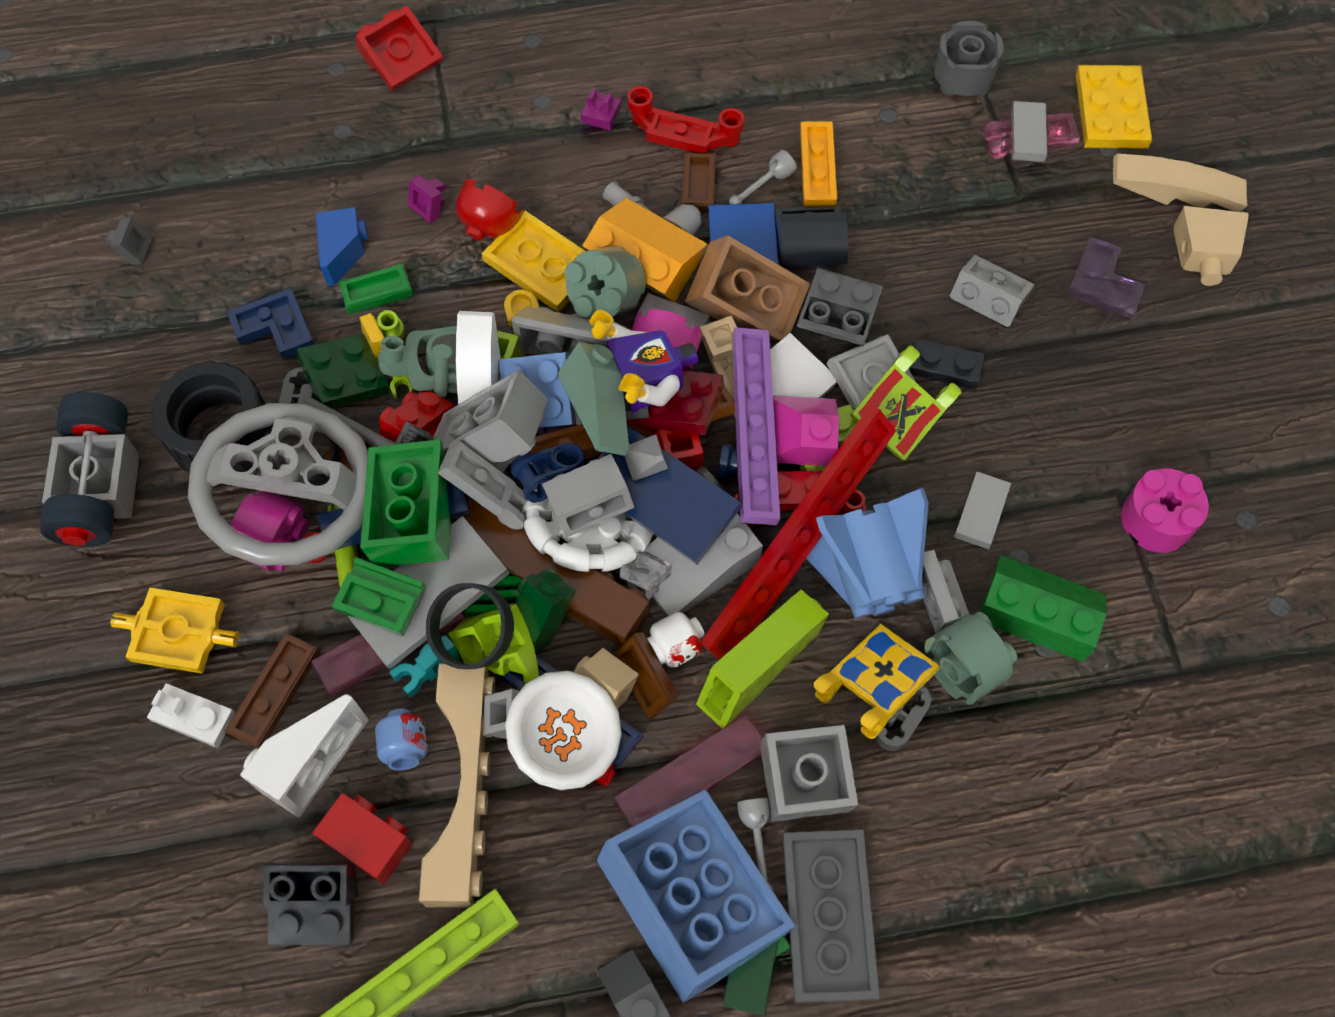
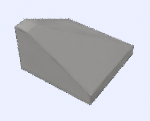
[625,435,668,481]

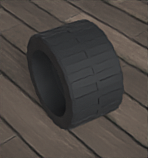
[151,361,273,473]

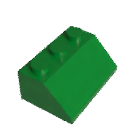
[979,555,1107,662]

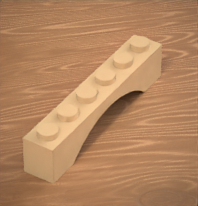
[419,664,495,908]

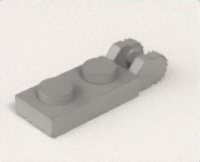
[438,441,528,530]

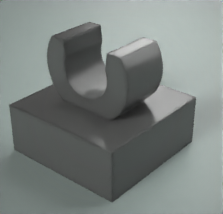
[105,217,153,265]

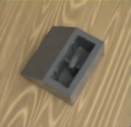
[797,268,883,346]

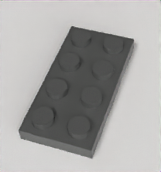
[782,830,880,1004]

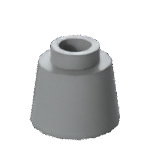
[663,204,701,236]

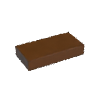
[681,153,716,213]
[613,632,679,719]

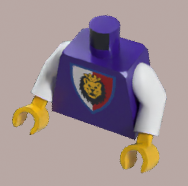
[589,309,698,413]

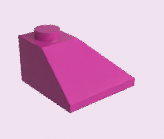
[773,395,839,466]

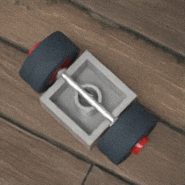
[40,392,140,547]

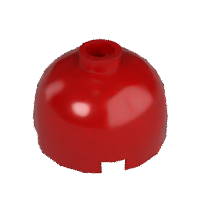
[456,179,524,242]

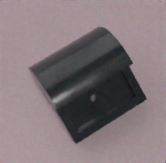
[774,205,848,268]
[263,863,358,945]

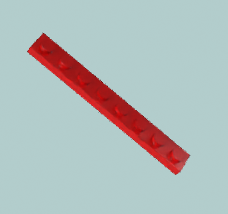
[701,406,896,661]

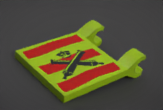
[850,346,961,462]

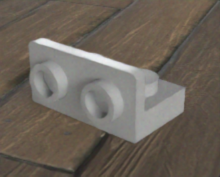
[950,255,1035,327]
[922,550,969,634]

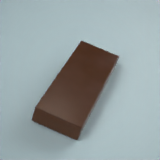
[225,632,321,749]

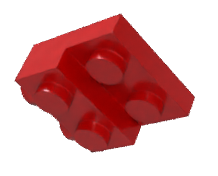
[355,6,443,91]
[379,391,453,442]

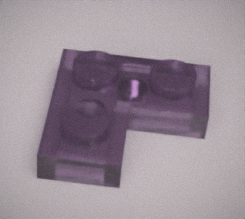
[1067,237,1145,318]

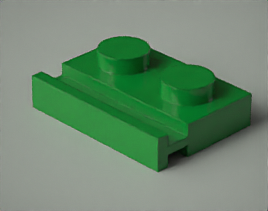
[331,557,427,637]

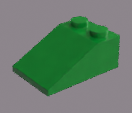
[360,439,451,567]

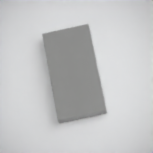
[348,516,510,669]

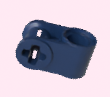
[511,443,584,503]

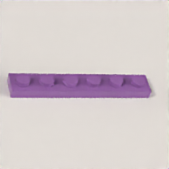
[732,327,780,525]

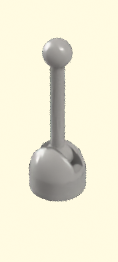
[729,150,797,205]
[737,798,773,891]

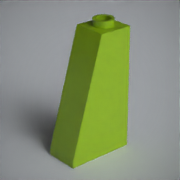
[696,590,829,730]

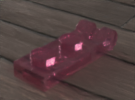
[983,113,1079,159]

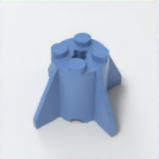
[806,488,929,619]

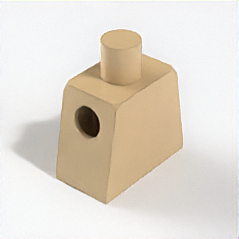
[1173,206,1248,286]

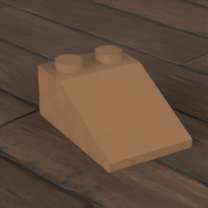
[685,235,810,343]

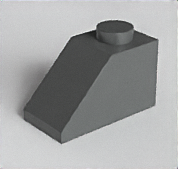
[597,949,670,1017]

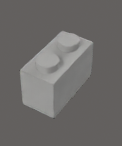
[542,454,634,538]

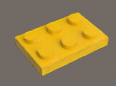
[1075,65,1152,148]
[482,211,586,313]

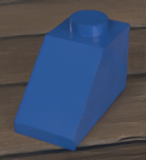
[316,207,369,286]

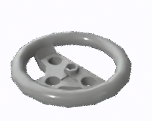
[188,403,368,566]

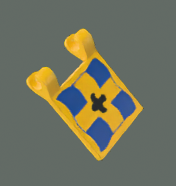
[814,624,939,739]

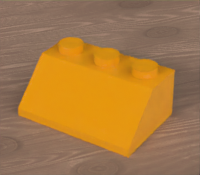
[582,198,708,302]

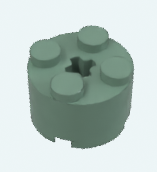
[565,246,646,319]
[925,612,1017,705]

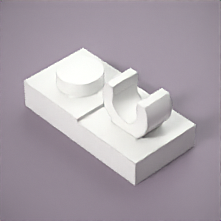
[147,683,236,748]

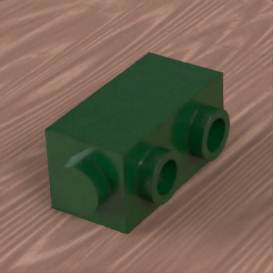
[513,568,576,653]

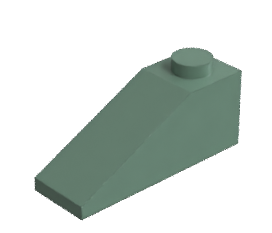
[557,342,630,456]

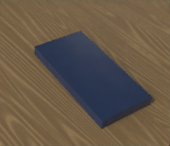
[598,425,742,565]

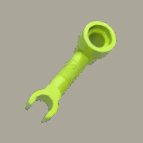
[377,310,414,399]

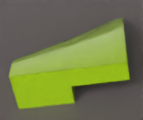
[448,604,539,683]

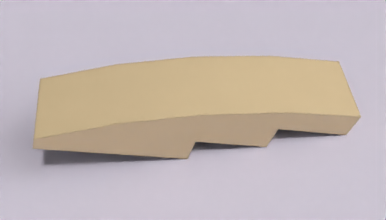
[1113,154,1247,212]

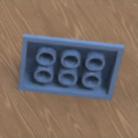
[597,789,795,1003]

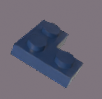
[227,288,315,359]

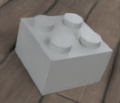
[760,725,858,822]

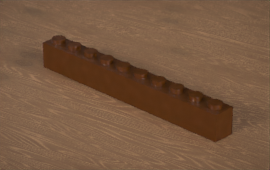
[322,442,650,647]

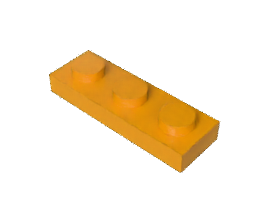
[800,122,837,207]

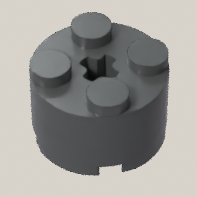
[934,21,1004,96]

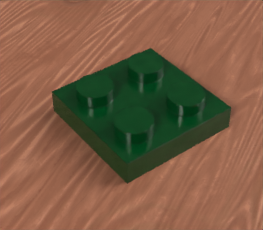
[297,333,389,408]

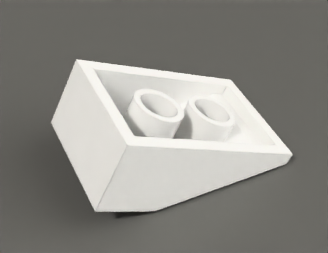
[240,694,369,818]

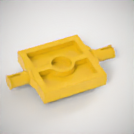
[111,587,240,674]

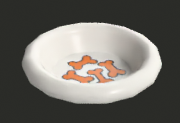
[505,671,622,790]

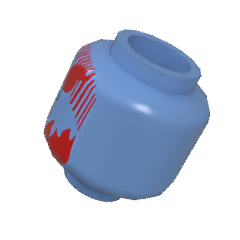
[375,709,428,770]

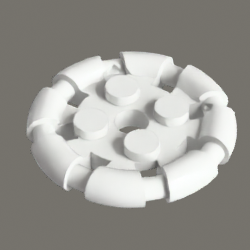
[522,489,653,572]

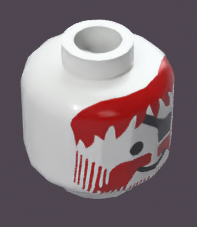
[647,612,705,668]

